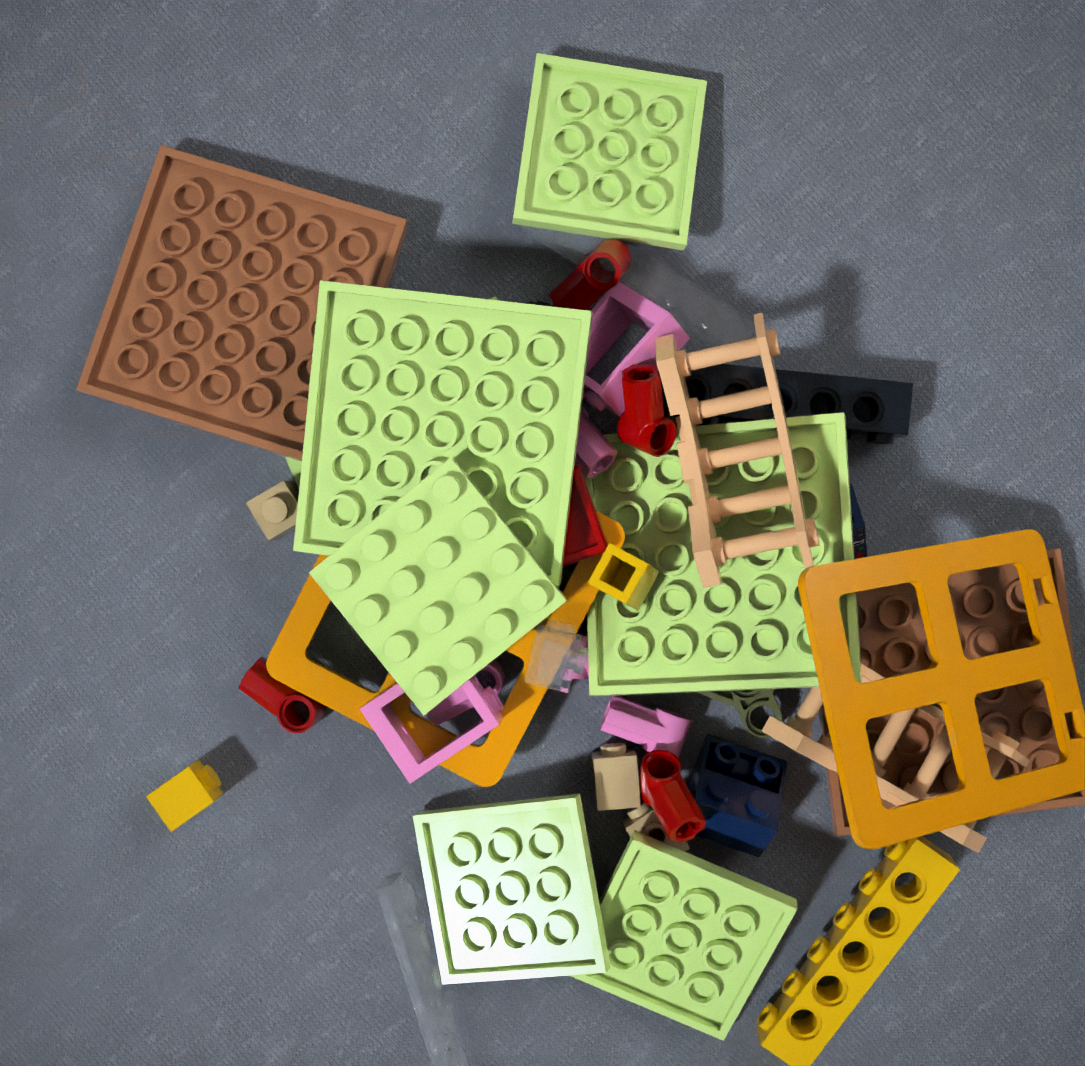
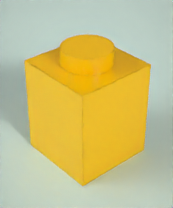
[587,543,659,610]
[146,759,223,832]

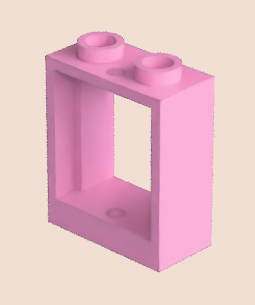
[583,282,690,417]
[360,675,504,784]

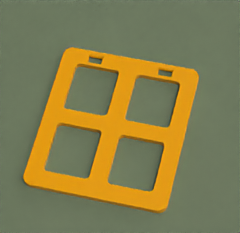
[266,510,625,787]
[798,529,1085,849]

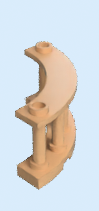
[655,313,820,588]
[762,663,1030,853]

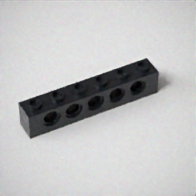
[661,364,913,444]

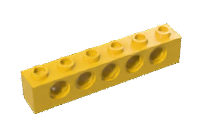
[756,836,961,1066]

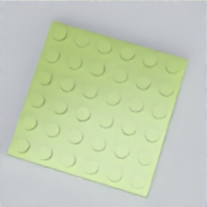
[293,280,593,586]
[583,412,862,696]

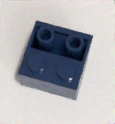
[688,734,787,857]

